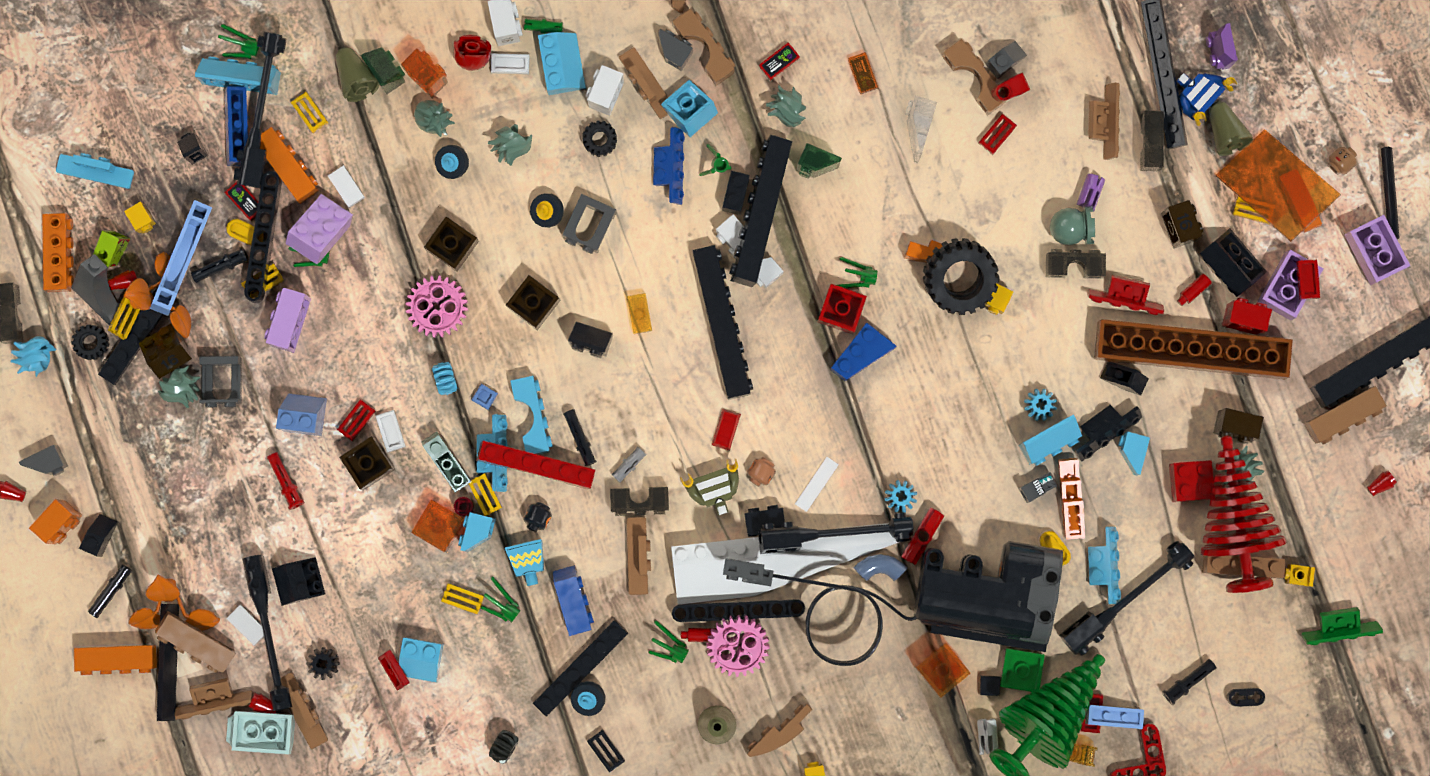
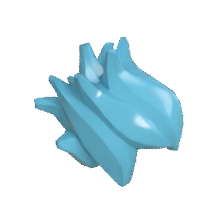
[10,336,57,377]

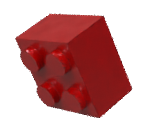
[817,284,867,334]
[1222,298,1272,336]
[1169,460,1215,502]

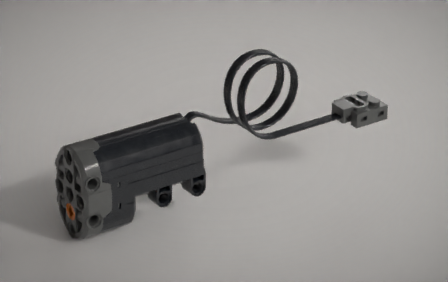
[723,541,1063,666]

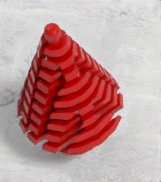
[1201,436,1287,593]

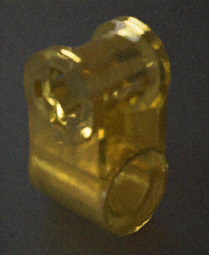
[1070,744,1098,767]

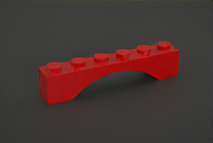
[476,441,595,489]

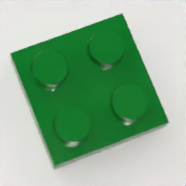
[1000,648,1045,692]

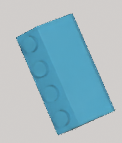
[195,56,281,95]

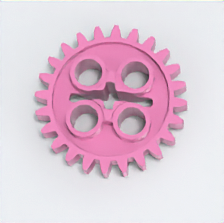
[406,276,468,338]
[706,615,770,677]

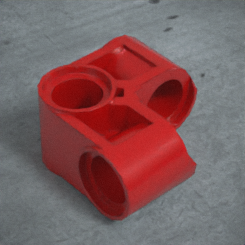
[992,72,1031,102]

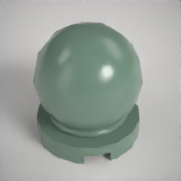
[1050,206,1095,245]

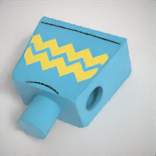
[505,539,544,586]

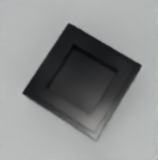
[980,676,1000,696]

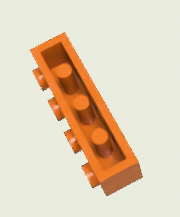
[260,127,319,204]
[42,213,74,292]
[74,645,157,675]

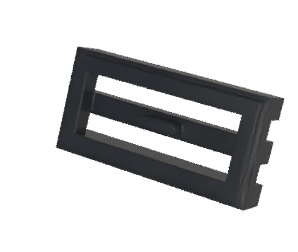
[587,729,625,773]

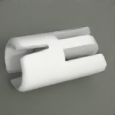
[977,719,998,755]

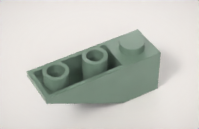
[421,431,471,492]

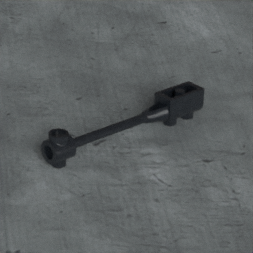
[233,32,287,188]
[758,513,914,554]
[1059,541,1194,655]
[242,555,292,711]

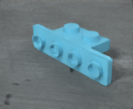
[56,153,134,189]
[477,414,508,492]
[1088,527,1121,604]

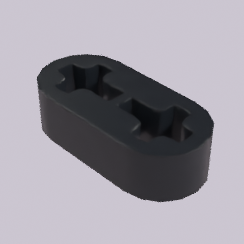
[1227,688,1265,707]

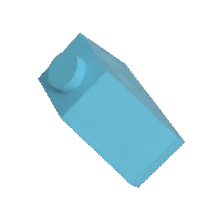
[1118,432,1150,476]

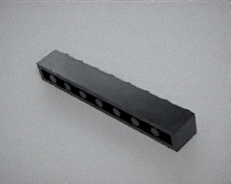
[729,135,793,287]
[693,245,753,400]
[1309,316,1430,408]

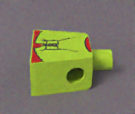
[93,230,131,267]

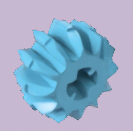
[432,362,457,395]
[1024,389,1057,421]
[885,480,917,513]

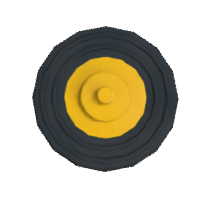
[530,193,564,228]

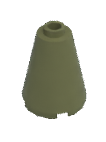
[335,47,380,102]
[1209,101,1253,156]
[698,706,736,745]

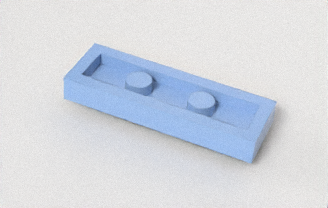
[1085,705,1144,729]

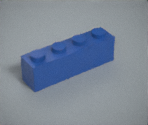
[224,86,248,166]

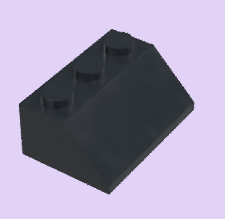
[1200,228,1267,297]

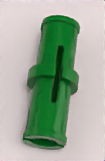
[524,18,563,34]

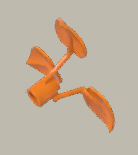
[124,252,191,339]
[128,574,220,631]

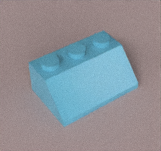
[538,32,586,95]
[1018,414,1082,466]

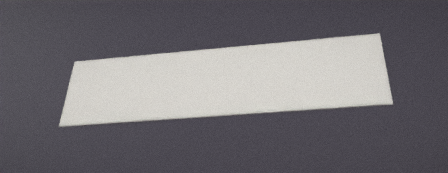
[795,457,839,512]

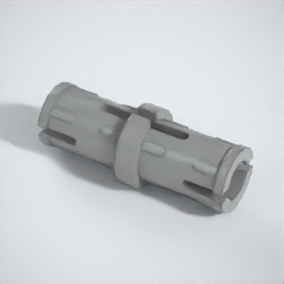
[611,446,646,483]

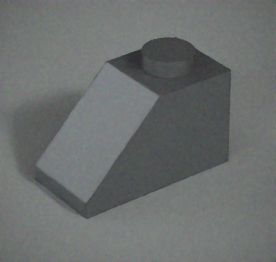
[986,41,1027,79]
[19,445,68,476]

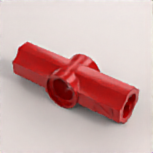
[901,507,945,565]

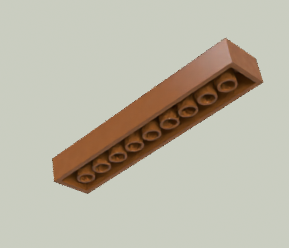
[1094,319,1293,380]

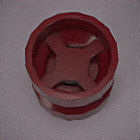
[453,497,474,517]

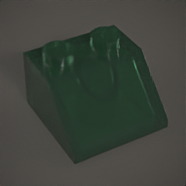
[360,47,405,94]
[796,143,842,179]

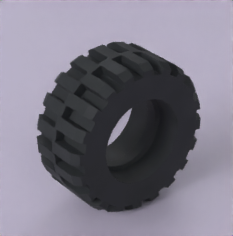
[923,238,999,315]

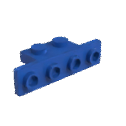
[653,127,685,205]

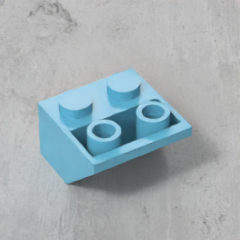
[458,513,496,552]

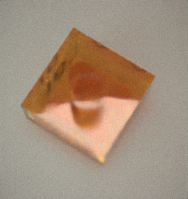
[401,48,448,98]
[411,499,464,553]
[915,643,971,698]

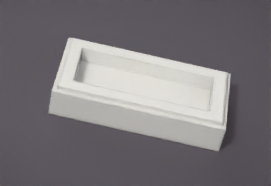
[491,53,530,74]
[328,165,365,208]
[376,410,406,453]
[226,605,264,646]

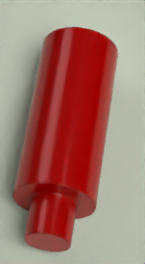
[1177,273,1212,306]
[681,628,717,642]

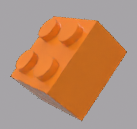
[29,499,82,545]

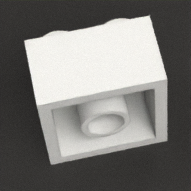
[488,0,523,46]
[586,65,624,116]

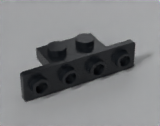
[1076,404,1142,462]

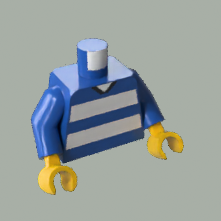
[1176,73,1237,126]

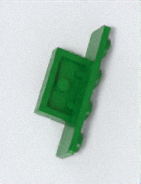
[1302,607,1383,645]

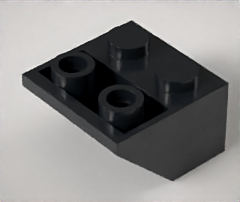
[568,322,613,358]
[272,557,325,606]

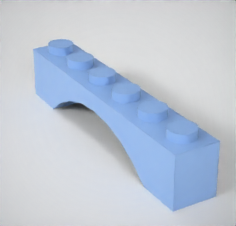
[150,200,212,316]

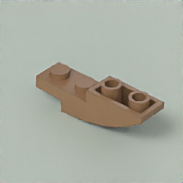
[747,703,813,757]

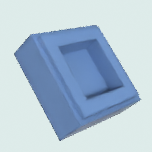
[472,384,498,410]

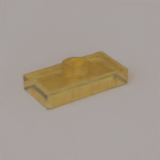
[627,293,652,334]

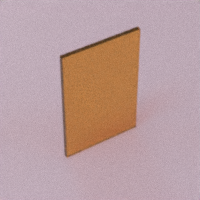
[1216,129,1341,242]

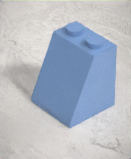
[276,394,327,436]

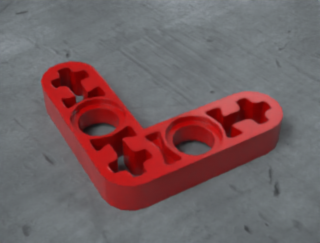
[1110,723,1166,776]

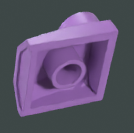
[1206,23,1238,70]

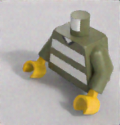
[680,459,739,516]

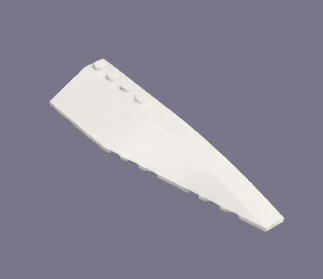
[671,523,899,605]

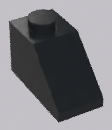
[177,133,209,165]
[1100,361,1149,396]
[79,514,118,557]

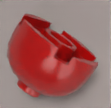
[453,35,491,71]

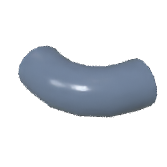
[853,554,907,581]

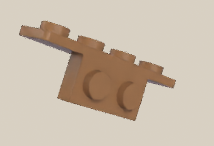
[619,47,668,119]
[1089,82,1120,160]
[627,517,651,595]
[281,673,328,749]
[175,678,253,720]

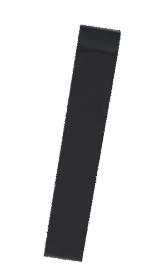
[244,171,282,304]
[672,599,805,622]

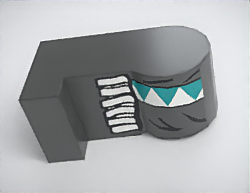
[1018,472,1058,503]

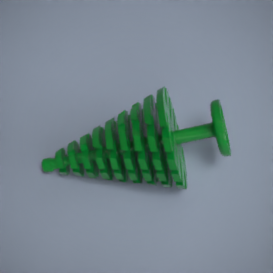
[989,654,1106,776]

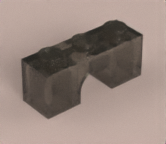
[1140,111,1164,171]
[1046,249,1106,279]
[0,283,24,344]
[610,487,669,516]

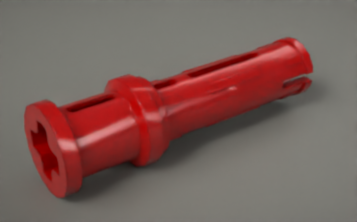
[267,452,305,510]

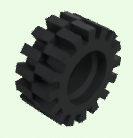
[582,121,617,157]
[71,325,109,360]

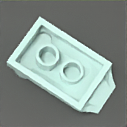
[226,711,295,754]

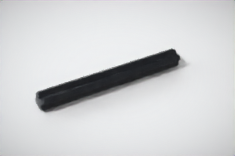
[1381,146,1400,240]

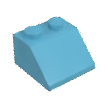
[661,80,718,137]
[399,637,444,682]

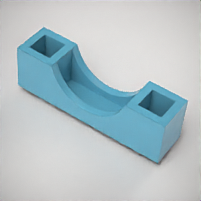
[510,376,553,455]

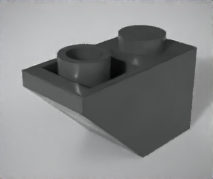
[658,29,693,71]

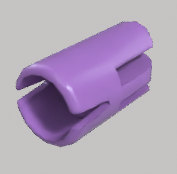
[1076,173,1105,212]

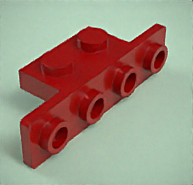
[1088,275,1165,315]

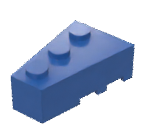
[830,323,897,381]
[553,565,594,636]

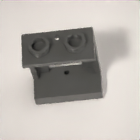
[562,194,617,254]
[199,356,242,408]

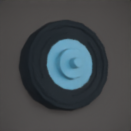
[435,145,469,179]
[571,681,606,716]

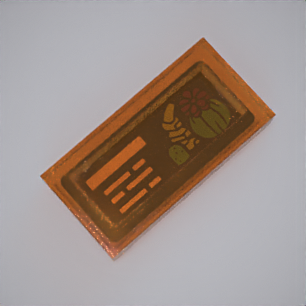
[848,52,878,95]

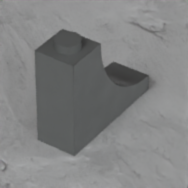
[71,254,125,326]

